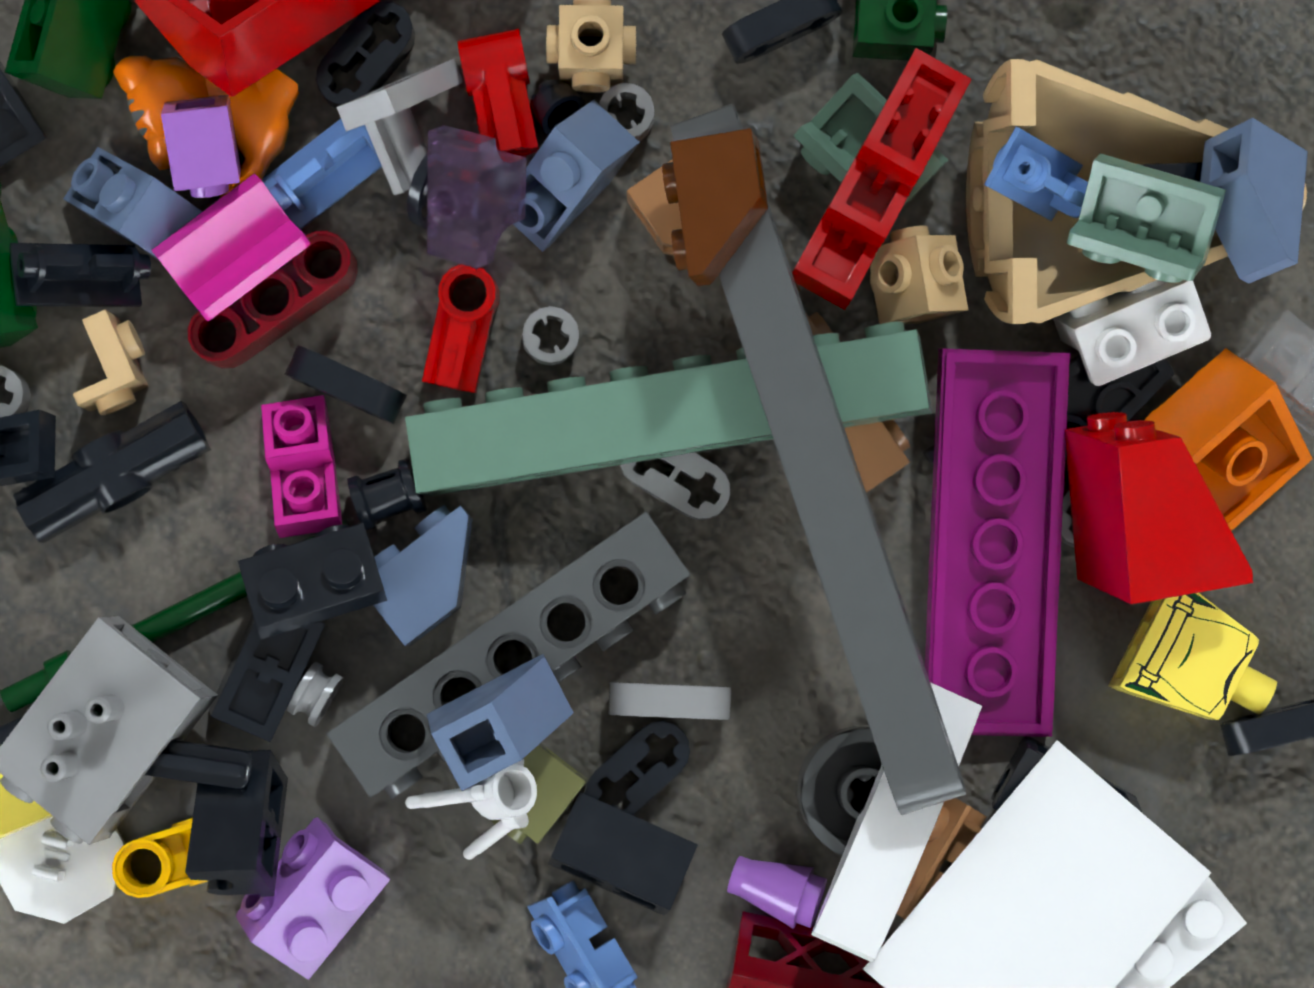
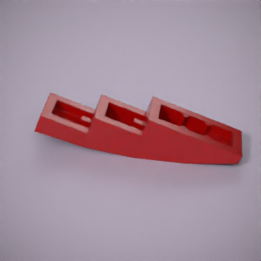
[792,48,972,310]

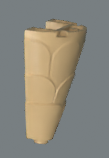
[966,59,1307,324]

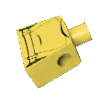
[1108,593,1277,720]

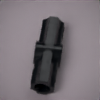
[13,401,211,543]

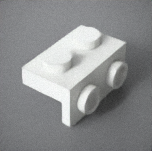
[1053,280,1211,386]

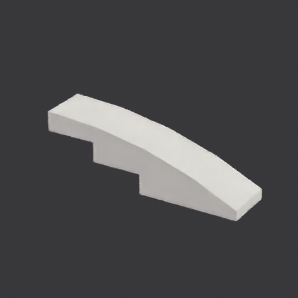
[811,682,982,963]

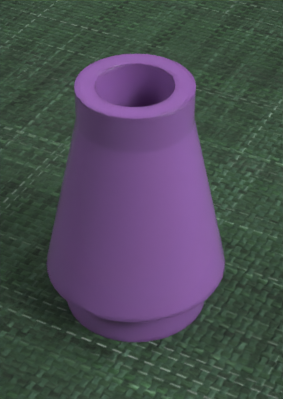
[727,856,827,929]

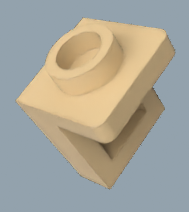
[73,309,148,415]

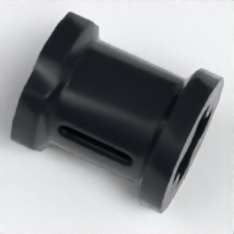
[347,457,427,531]

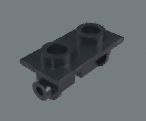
[9,243,151,307]

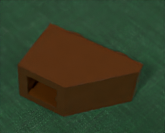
[662,128,768,286]

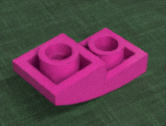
[261,395,342,538]

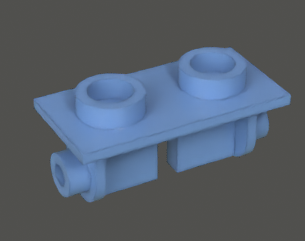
[262,119,382,230]
[984,126,1088,221]
[527,880,638,988]

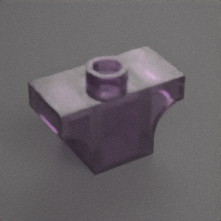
[427,125,526,269]

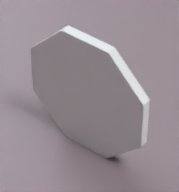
[0,817,126,924]

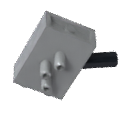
[0,616,252,845]

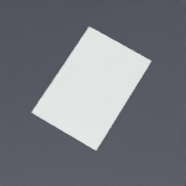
[863,740,1211,988]

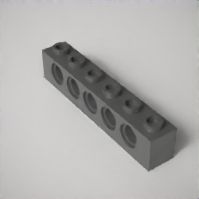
[326,511,691,799]

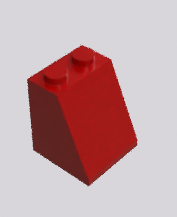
[1065,412,1253,604]

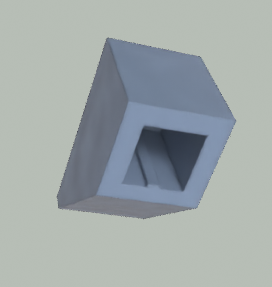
[497,100,640,252]
[1200,118,1308,284]
[63,147,203,260]
[373,505,473,647]
[426,654,574,791]

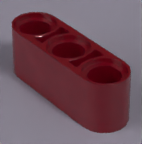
[188,231,358,369]

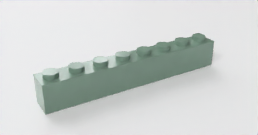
[405,322,932,496]

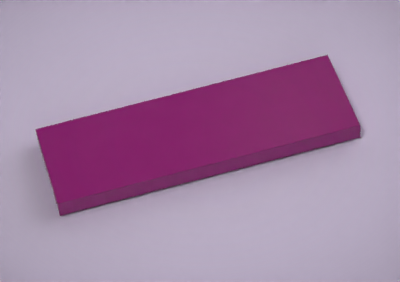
[925,348,1070,737]

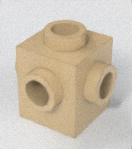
[546,0,636,93]
[870,226,968,324]

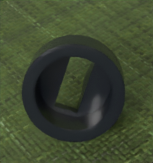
[530,80,586,135]

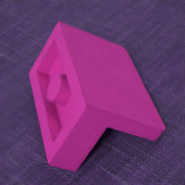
[151,173,310,321]

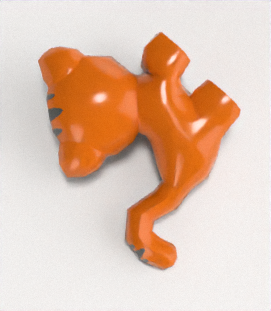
[113,56,299,199]

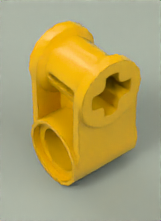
[112,817,208,898]

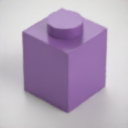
[161,95,241,198]

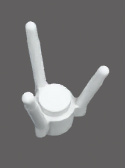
[405,759,537,860]

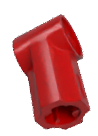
[457,29,539,162]
[422,264,500,394]

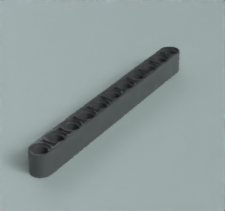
[670,103,967,815]

